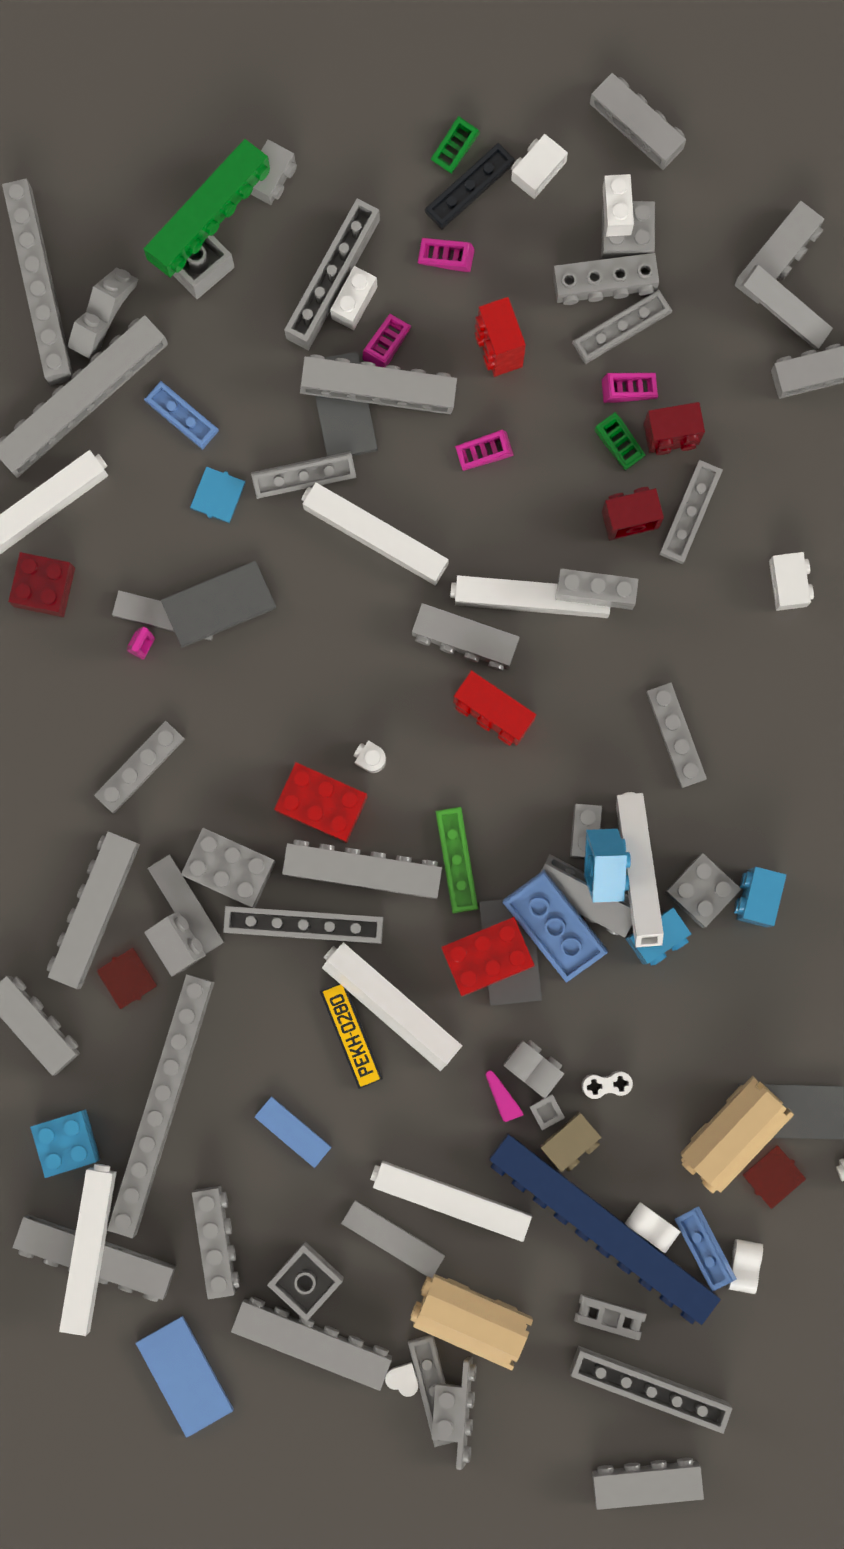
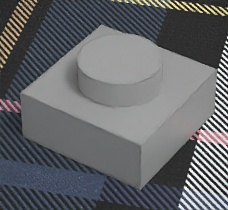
[529,1094,565,1130]

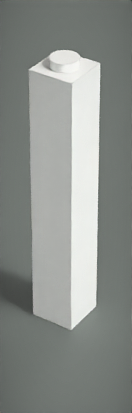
[0,450,108,554]
[302,482,449,586]
[450,575,610,618]
[616,792,664,948]
[322,942,462,1071]
[370,1160,532,1242]
[59,1164,117,1336]

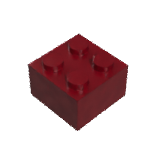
[644,402,705,455]
[602,487,664,541]
[8,552,75,617]

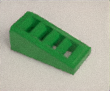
[430,116,480,174]
[595,412,646,471]

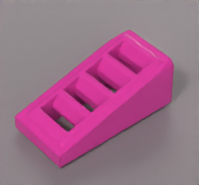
[418,238,474,272]
[362,314,411,368]
[602,373,658,403]
[455,429,514,471]
[127,627,155,660]
[485,1070,524,1122]

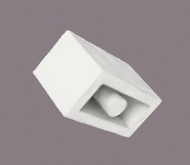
[511,134,568,199]
[603,174,634,237]
[330,266,377,330]
[769,552,814,611]

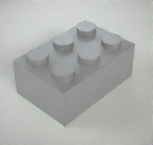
[181,828,276,908]

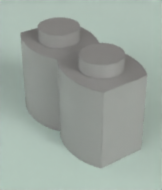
[503,1040,564,1098]

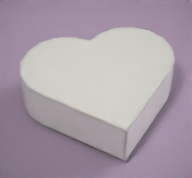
[385,1362,418,1397]

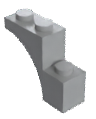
[67,267,138,359]

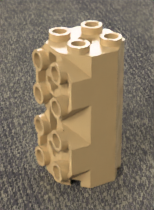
[681,1076,794,1194]
[410,1274,533,1370]

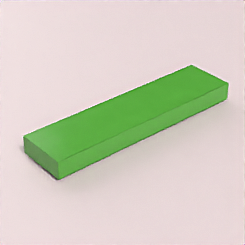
[436,807,478,914]

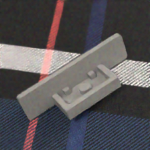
[432,1357,477,1470]

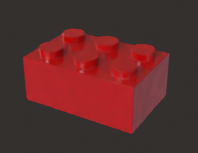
[474,297,526,377]
[453,670,537,746]
[274,762,368,843]
[441,917,535,997]

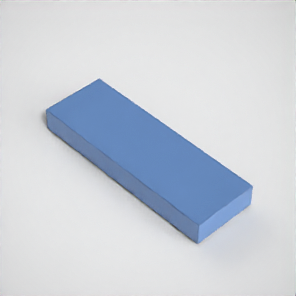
[144,381,219,450]
[255,1096,332,1168]
[674,1207,737,1292]

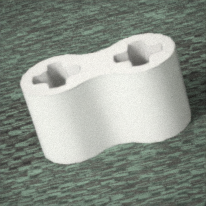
[581,1071,633,1099]
[625,1202,681,1253]
[728,1239,763,1294]

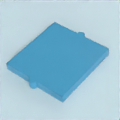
[190,467,246,523]

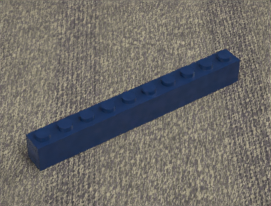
[489,1133,721,1325]

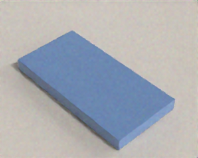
[502,870,608,983]
[136,1316,234,1438]

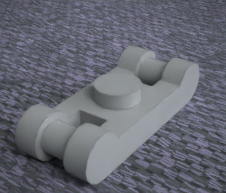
[573,1294,647,1340]

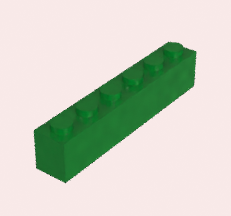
[144,139,270,278]

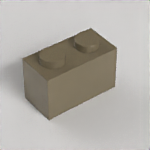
[540,1112,602,1172]

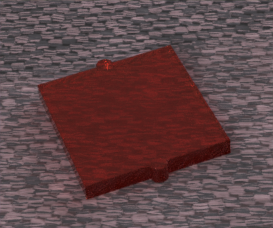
[97,948,157,1009]
[743,1145,806,1209]

